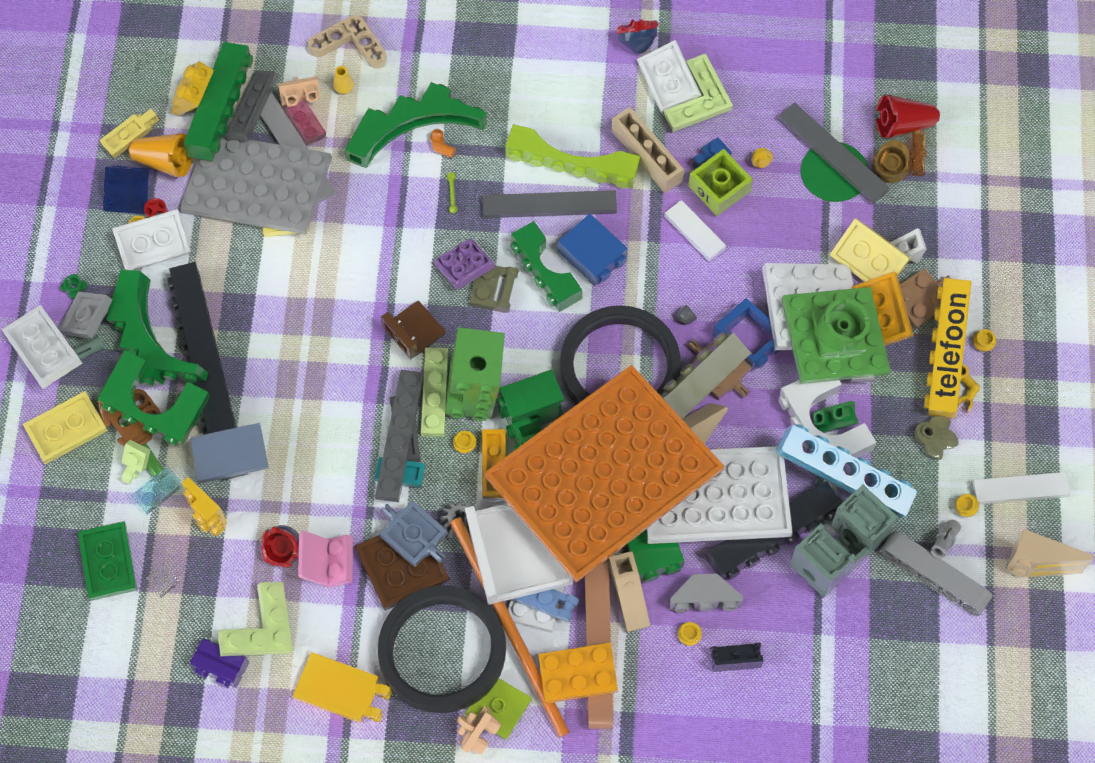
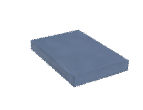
[190,423,269,484]

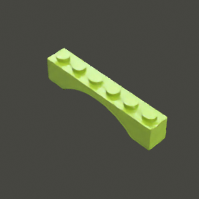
[505,124,641,189]

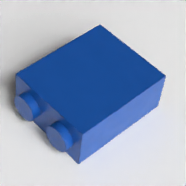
[558,214,628,286]

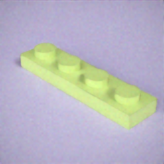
[421,348,449,437]

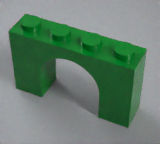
[97,350,210,446]

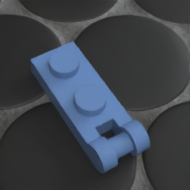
[511,589,579,623]

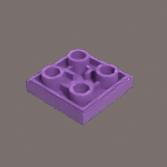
[433,238,495,290]

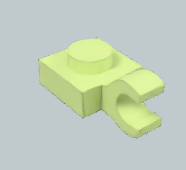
[121,440,150,485]

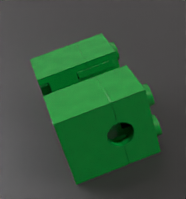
[497,369,565,450]

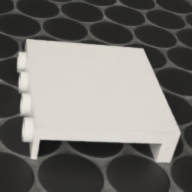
[465,503,573,605]

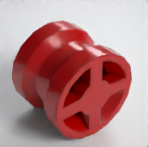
[144,198,168,218]

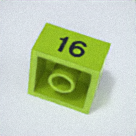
[688,149,753,216]

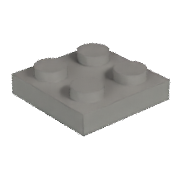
[58,292,113,339]

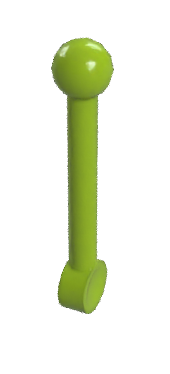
[447,172,458,214]

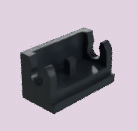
[710,642,763,672]

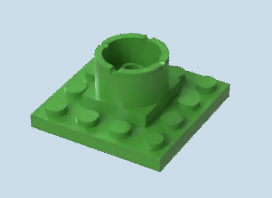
[782,287,891,384]

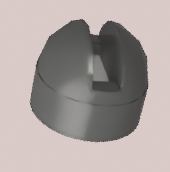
[677,305,697,325]

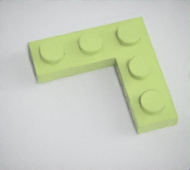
[664,53,733,132]
[218,582,293,656]

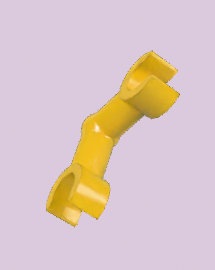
[958,364,980,413]

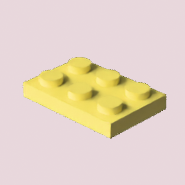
[830,218,911,282]
[23,391,108,465]

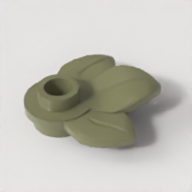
[914,416,959,460]

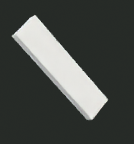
[972,472,1071,504]

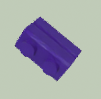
[190,638,249,689]

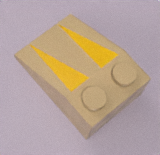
[1006,529,1094,578]

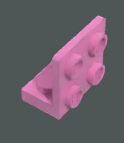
[298,531,353,588]

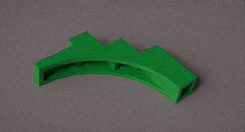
[345,82,487,168]
[106,269,208,387]

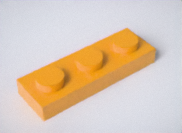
[482,429,506,499]

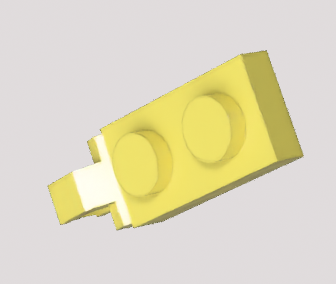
[100,109,159,159]

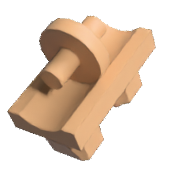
[278,76,320,107]
[457,706,501,754]

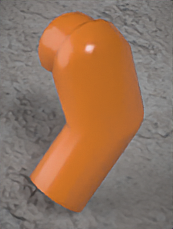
[430,129,456,158]

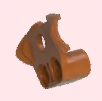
[98,389,162,447]

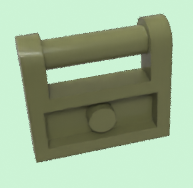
[469,265,519,313]

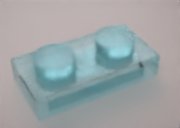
[131,466,183,515]

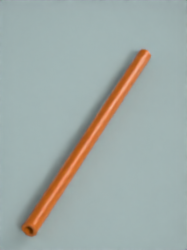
[450,517,570,738]

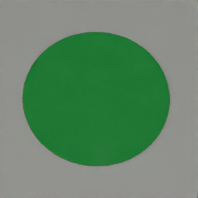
[801,142,868,202]

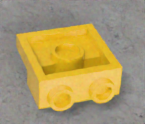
[171,61,214,116]
[181,477,227,536]

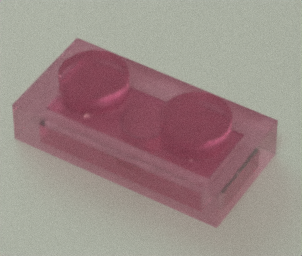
[285,100,326,145]

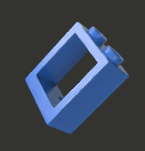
[712,298,780,371]

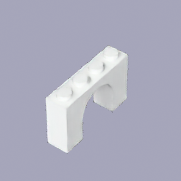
[778,380,876,465]

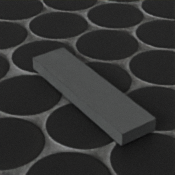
[226,70,278,141]

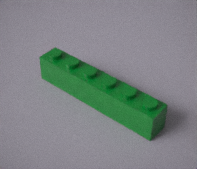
[183,42,253,161]

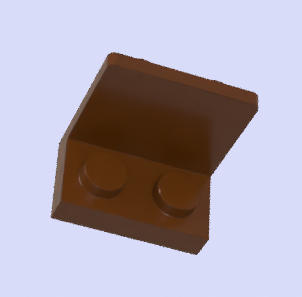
[381,301,446,360]

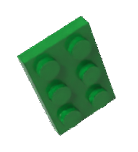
[78,521,138,601]

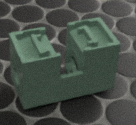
[790,484,898,598]

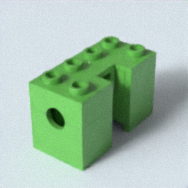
[445,327,505,421]

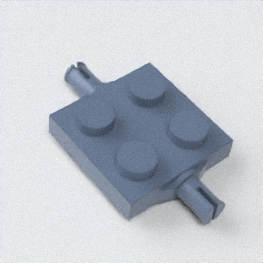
[380,500,448,567]

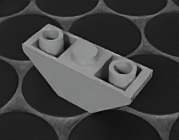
[669,574,743,613]

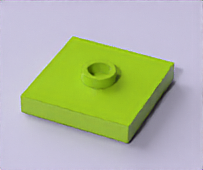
[465,678,532,741]

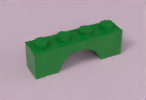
[510,221,582,312]

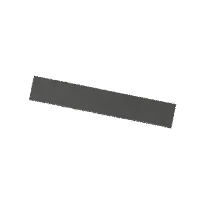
[779,103,889,204]
[483,190,617,218]

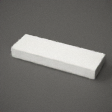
[664,200,726,262]

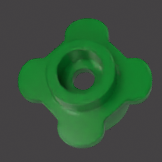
[60,274,88,299]

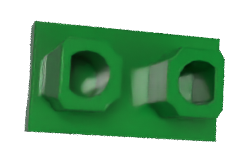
[813,401,859,433]

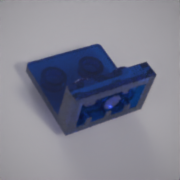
[103,165,155,215]

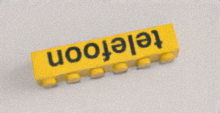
[924,278,972,419]

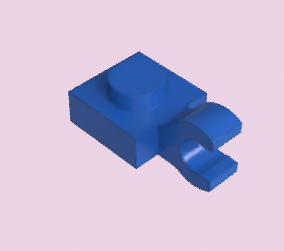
[692,137,732,169]

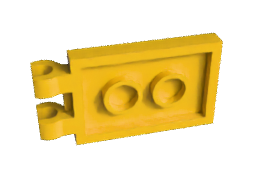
[292,652,392,724]

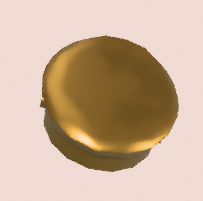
[872,140,911,183]

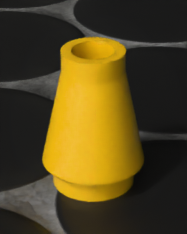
[333,65,354,94]

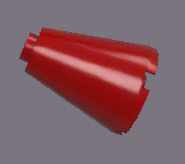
[876,95,940,139]

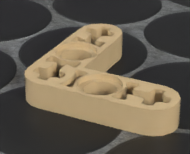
[308,15,387,69]

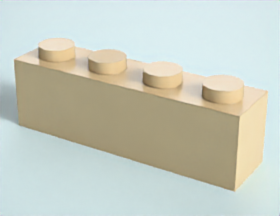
[612,107,684,193]

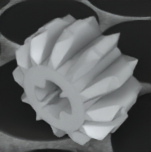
[440,500,478,540]

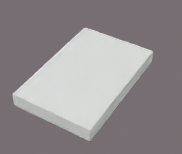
[637,40,702,115]
[112,209,191,270]

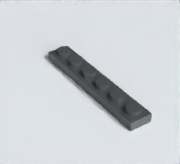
[375,369,424,503]

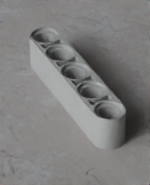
[880,531,992,617]

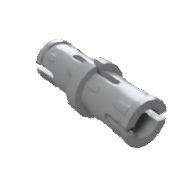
[931,519,961,559]

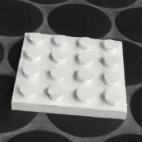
[762,263,853,350]

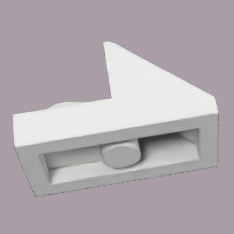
[890,228,926,263]

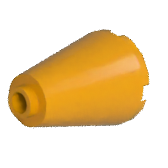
[129,133,193,178]

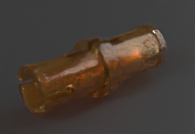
[910,130,928,177]

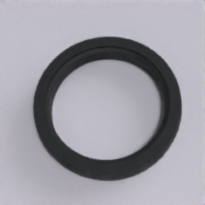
[560,305,681,405]
[378,585,506,713]

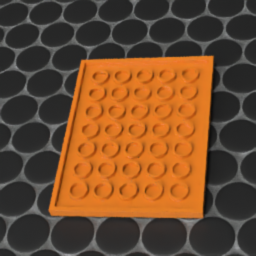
[484,365,725,583]

